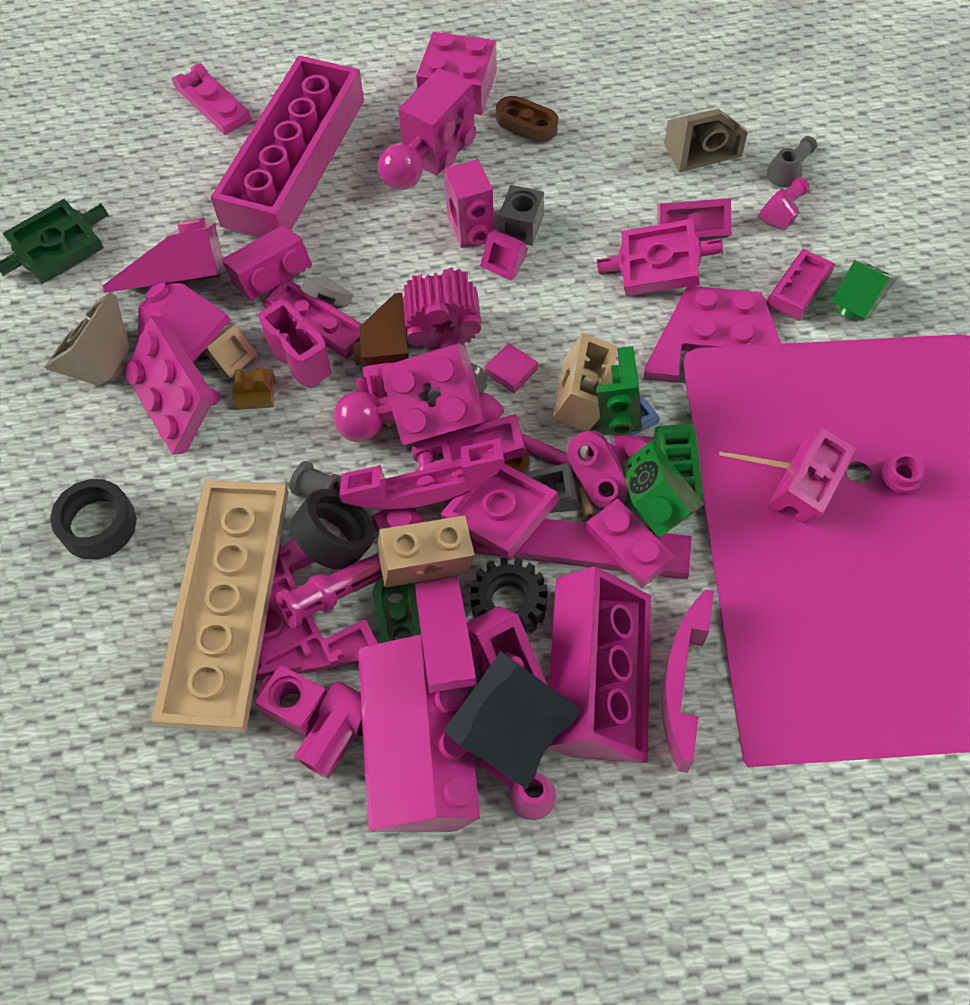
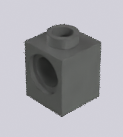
[498,185,544,246]

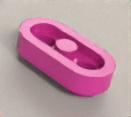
[567,431,629,508]

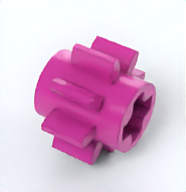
[356,363,391,399]

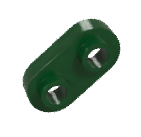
[373,576,421,643]

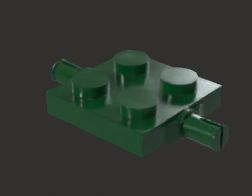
[0,199,109,284]

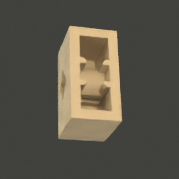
[552,332,618,431]
[377,515,475,588]

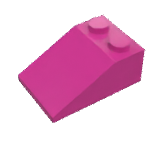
[102,217,224,293]

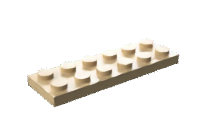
[151,480,289,733]

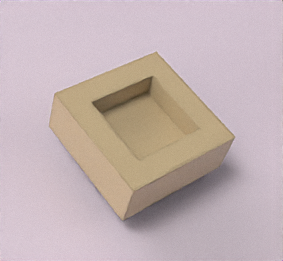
[204,324,258,378]

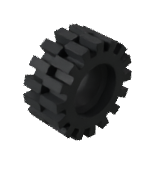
[470,558,548,634]

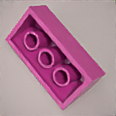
[548,566,651,763]
[358,634,480,832]

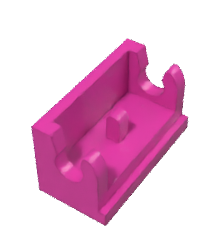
[768,427,857,522]

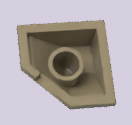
[664,109,748,173]
[44,292,130,386]

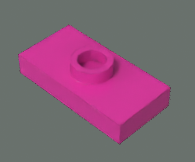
[766,249,836,321]

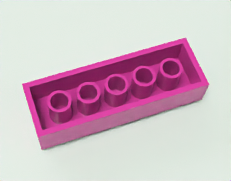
[210,55,364,237]

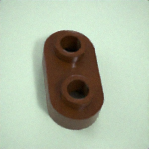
[496,96,558,142]

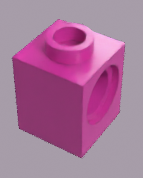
[255,664,327,738]

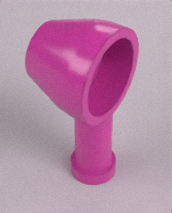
[758,177,809,230]
[476,758,556,820]

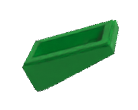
[653,424,704,508]

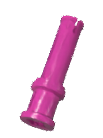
[276,552,383,628]

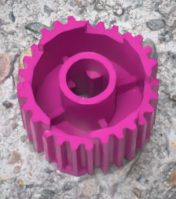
[403,267,481,350]

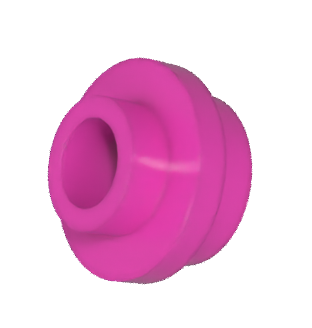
[882,453,925,493]

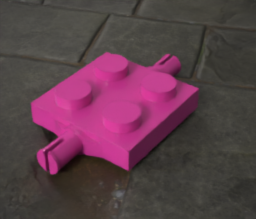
[597,219,724,296]

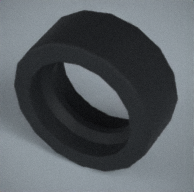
[50,479,137,560]
[291,489,375,570]

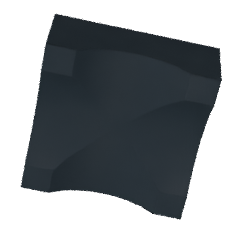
[444,652,581,788]

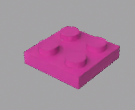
[441,464,559,561]

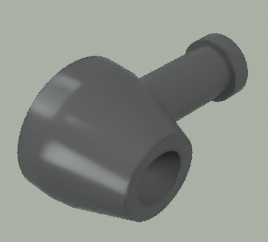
[767,136,817,188]

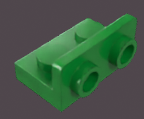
[597,346,642,436]

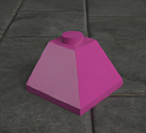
[137,282,231,362]

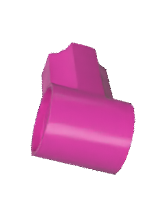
[294,681,363,779]

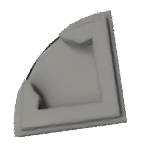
[301,277,354,306]

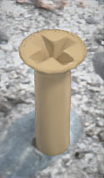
[578,486,597,522]

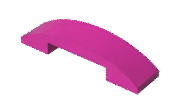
[339,438,505,509]
[415,575,477,693]
[662,589,714,773]

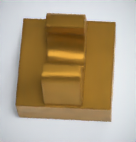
[233,368,275,410]

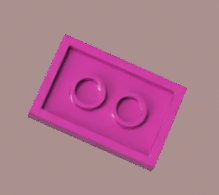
[124,316,215,455]

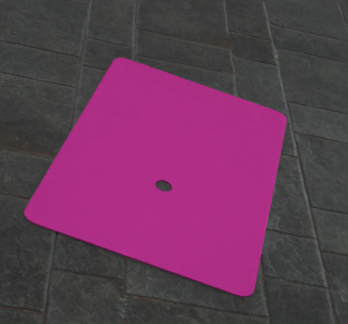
[683,334,970,768]

